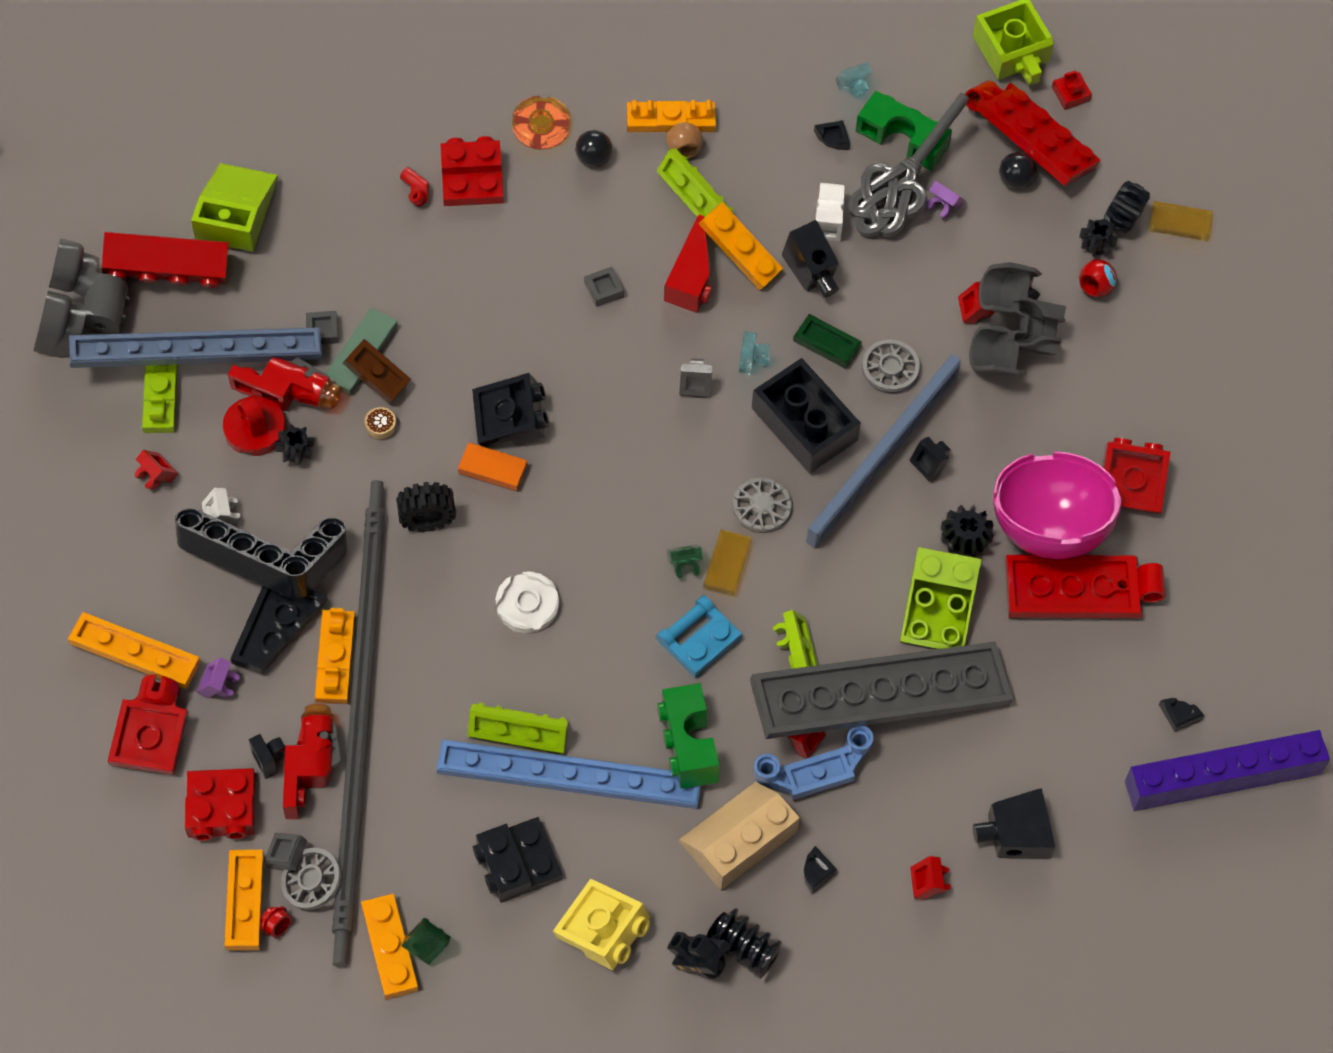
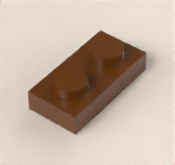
[342,339,411,404]

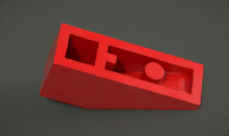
[664,214,712,313]

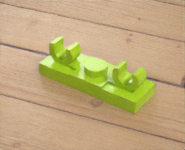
[656,148,734,218]
[142,364,178,433]
[773,609,818,669]
[467,702,568,754]

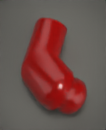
[400,167,429,206]

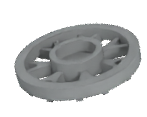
[862,339,920,392]
[732,478,791,533]
[281,848,342,910]

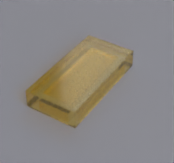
[1148,201,1213,241]
[703,529,751,597]

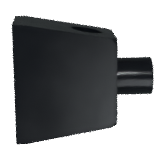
[782,220,839,298]
[973,788,1055,859]

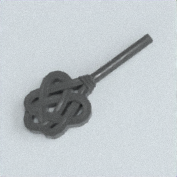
[848,93,970,238]

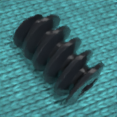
[706,908,782,979]

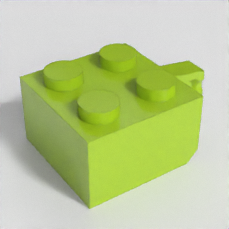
[972,0,1054,86]

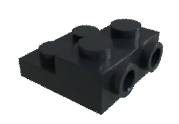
[472,373,549,447]
[472,817,563,903]

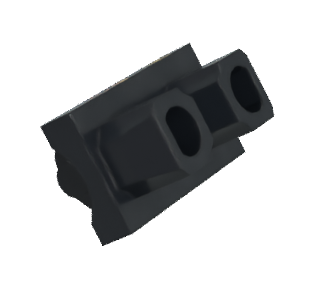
[667,932,731,979]

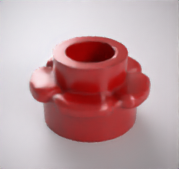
[260,906,292,938]

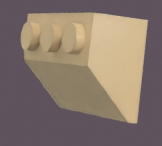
[679,782,800,890]

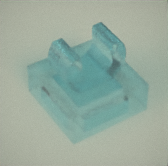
[835,62,872,99]
[739,331,770,375]

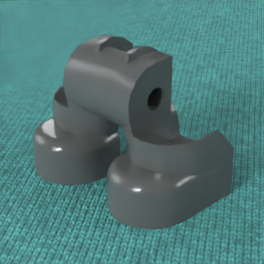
[33,238,130,358]
[969,262,1066,376]

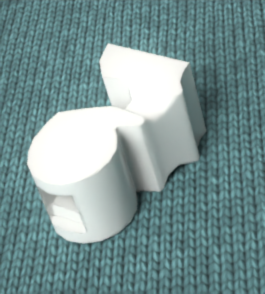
[815,183,844,242]

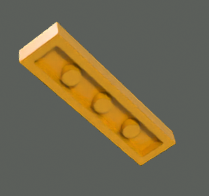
[68,612,201,690]

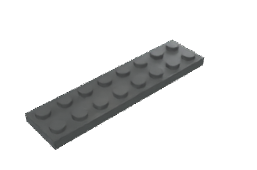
[750,641,1013,739]

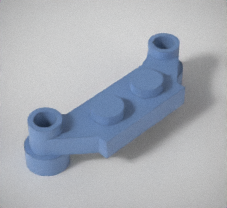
[753,726,873,800]

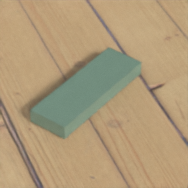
[326,308,398,395]

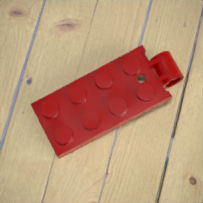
[965,80,1101,186]
[1005,555,1166,618]

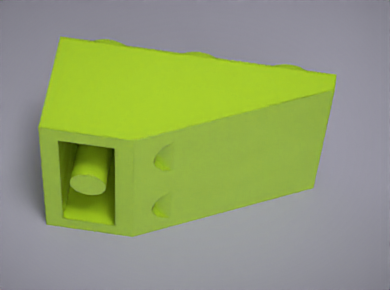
[191,163,278,252]
[900,547,981,649]

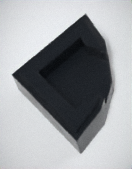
[814,120,850,150]
[1159,698,1205,732]
[803,846,837,894]

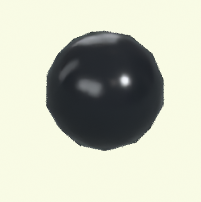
[575,129,613,167]
[999,152,1037,189]

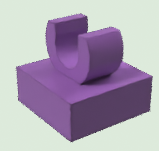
[927,180,966,219]
[196,657,239,698]

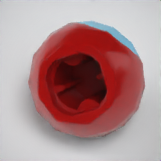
[1079,259,1117,298]

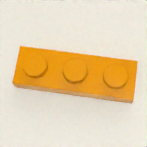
[698,202,783,290]
[224,850,264,950]
[361,893,419,1000]

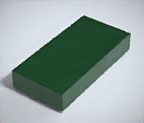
[793,314,862,369]

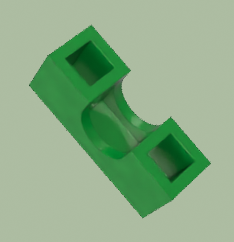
[855,90,952,171]
[657,683,720,789]

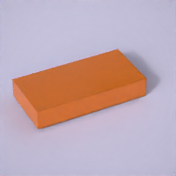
[458,442,527,491]

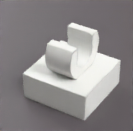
[201,487,240,524]

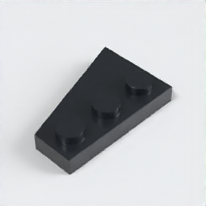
[230,586,328,674]

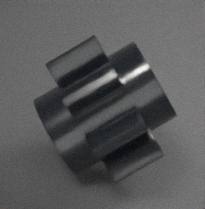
[1079,219,1118,256]
[275,424,315,465]

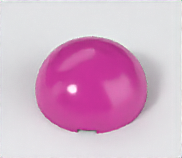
[993,451,1121,560]

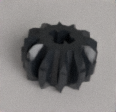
[1104,181,1150,233]
[940,505,994,558]

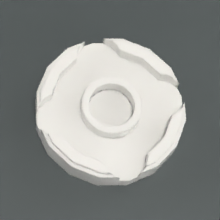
[495,571,559,634]

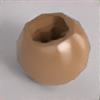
[666,122,703,159]

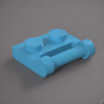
[656,595,742,678]

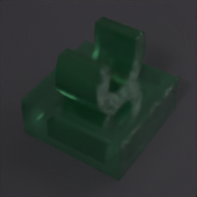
[666,545,703,578]
[402,918,451,965]

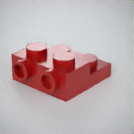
[440,136,503,206]
[1102,438,1171,514]
[185,768,255,841]

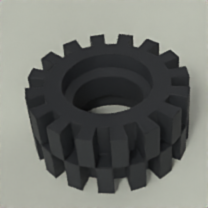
[396,482,456,532]

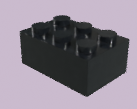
[751,358,861,473]

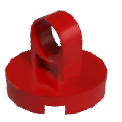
[222,396,286,456]

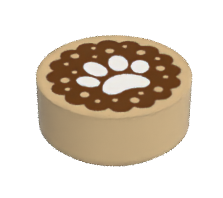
[365,407,396,440]

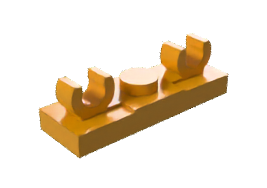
[627,100,716,132]
[315,608,355,704]

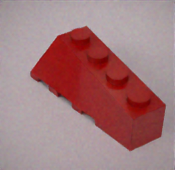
[102,232,228,288]

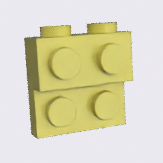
[553,879,650,971]

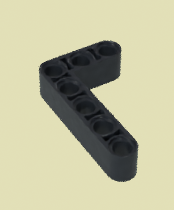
[175,508,347,599]

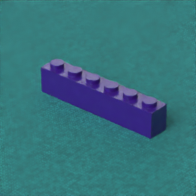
[1125,730,1330,811]

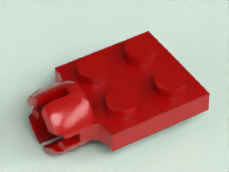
[107,675,189,775]

